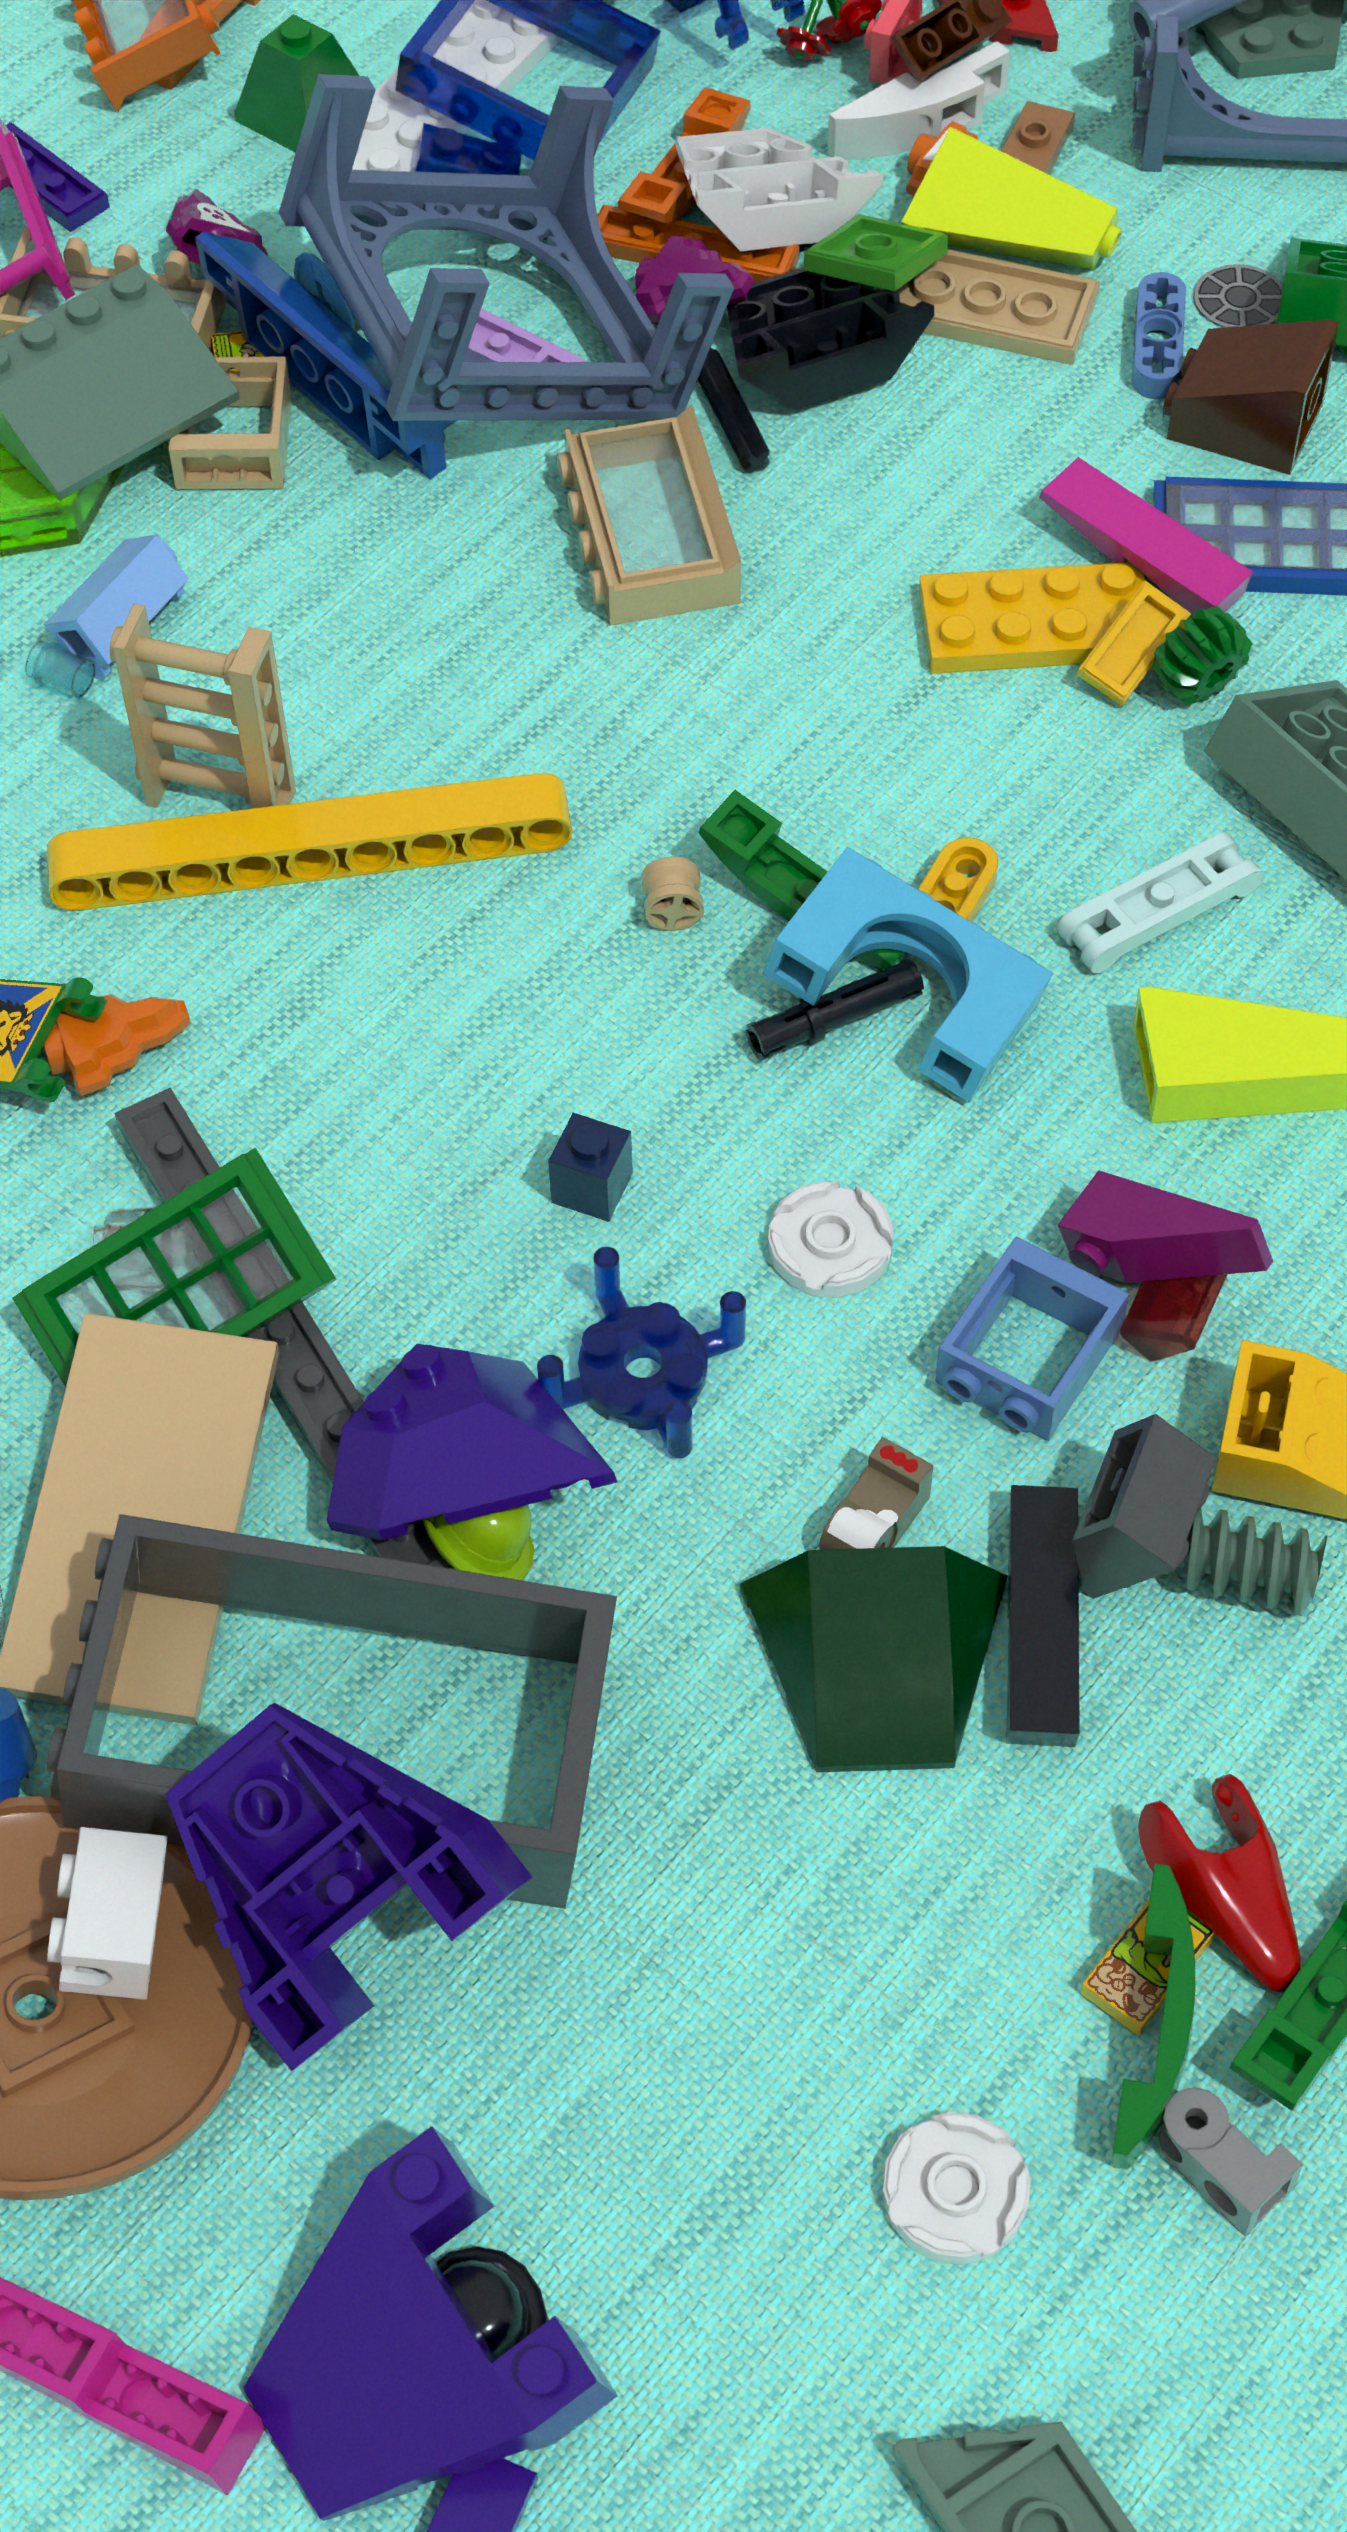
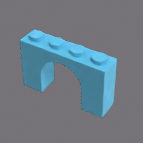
[762,847,1054,1103]

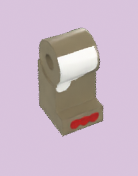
[819,1436,933,1550]

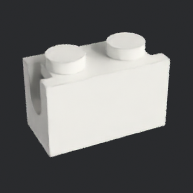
[47,1827,168,2000]

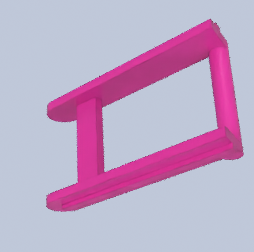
[0,119,75,300]

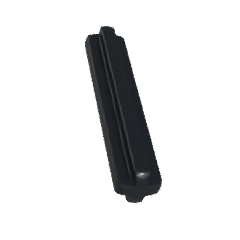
[698,348,770,473]

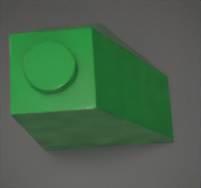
[234,14,360,153]

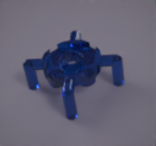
[537,1247,746,1459]

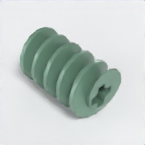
[1179,1509,1328,1616]

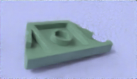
[892,2422,1137,2532]

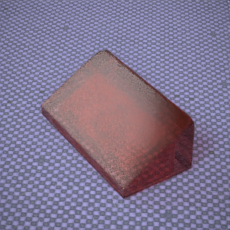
[1120,1274,1228,1362]

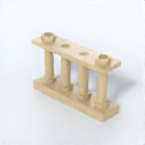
[109,603,296,809]

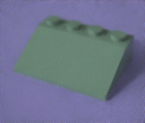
[0,264,240,501]
[1204,680,1347,887]

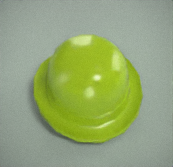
[422,1505,534,1581]

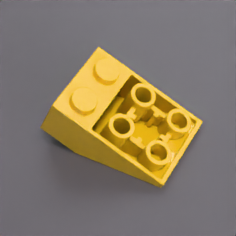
[1211,1340,1347,1519]

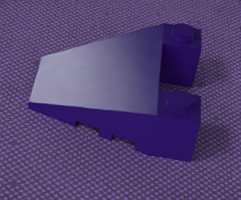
[165,1703,533,2072]
[243,2126,618,2521]

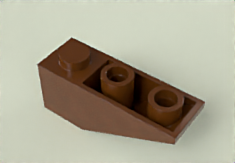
[890,0,1012,82]

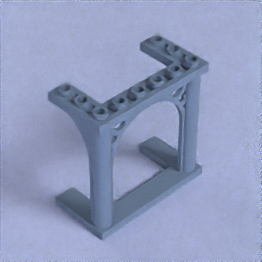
[1132,0,1347,172]
[279,74,734,421]

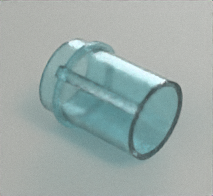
[25,641,95,698]

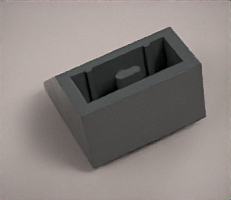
[1072,1414,1216,1599]

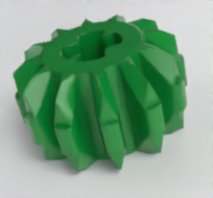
[1152,606,1253,705]

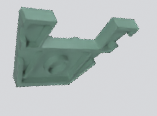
[1198,0,1345,79]

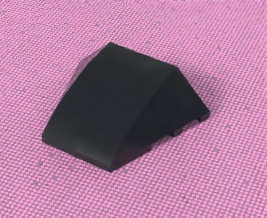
[727,267,935,410]

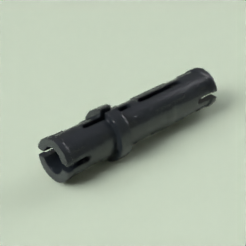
[746,959,924,1061]

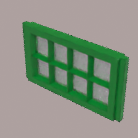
[12,1148,337,1387]

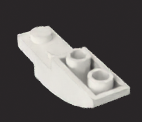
[828,41,1010,160]

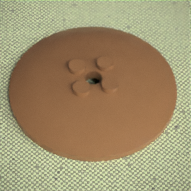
[0,1796,253,2200]

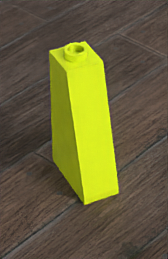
[901,127,1123,269]
[1133,987,1347,1123]

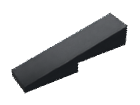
[1006,1485,1080,1747]

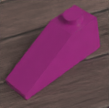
[1057,1170,1273,1283]

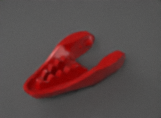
[1138,1774,1300,1992]

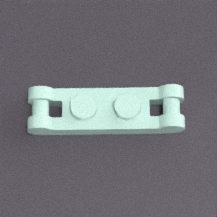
[1056,832,1265,974]

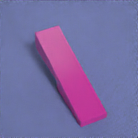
[1039,457,1253,615]
[0,2277,266,2496]

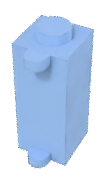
[43,534,189,680]

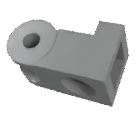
[1159,2087,1303,2236]

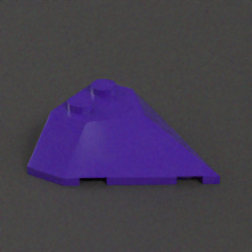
[327,1344,618,1541]

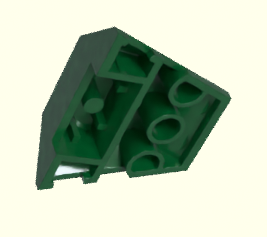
[740,1546,1008,1772]

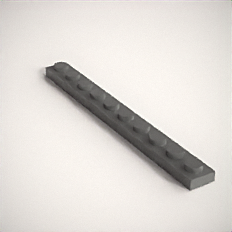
[115,1087,453,1569]

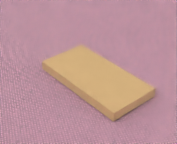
[877,249,1100,365]

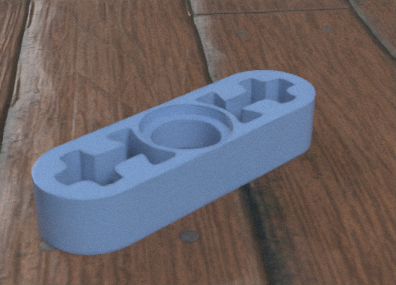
[1132,272,1186,399]

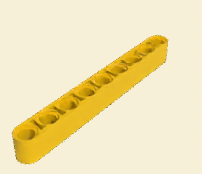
[46,773,573,911]

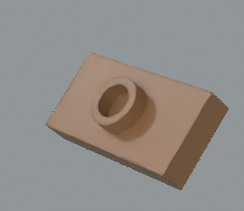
[1001,101,1075,174]

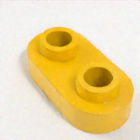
[918,837,998,922]

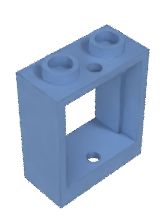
[935,1236,1129,1441]

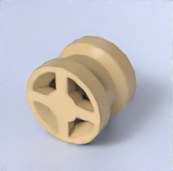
[642,856,704,931]

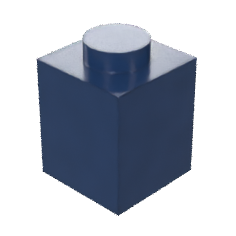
[548,1113,633,1222]

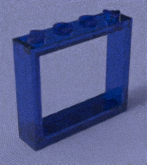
[395,0,661,160]

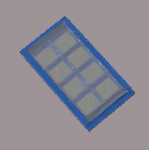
[1153,476,1347,596]

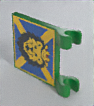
[0,978,107,1102]

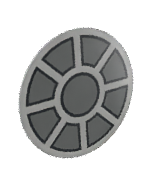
[1194,264,1283,327]

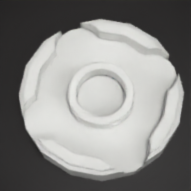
[768,1181,894,1298]
[882,2112,1031,2265]

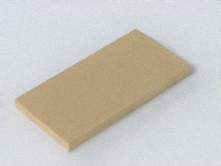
[0,1313,280,1725]

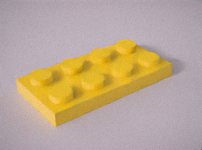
[919,562,1145,674]

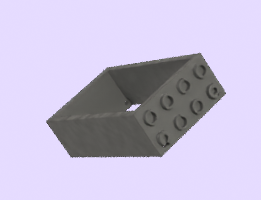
[47,1514,617,1909]

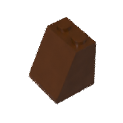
[1163,320,1339,475]

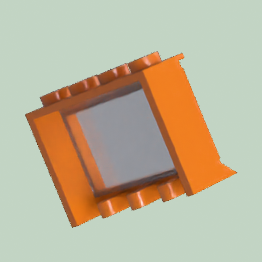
[72,0,221,113]

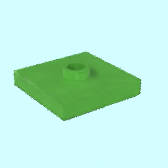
[804,214,948,291]

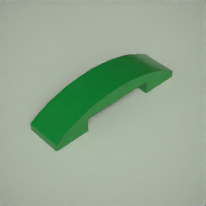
[699,790,906,969]
[1113,1863,1196,2170]
[1229,1899,1347,2111]

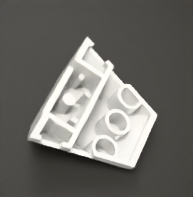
[676,128,884,252]

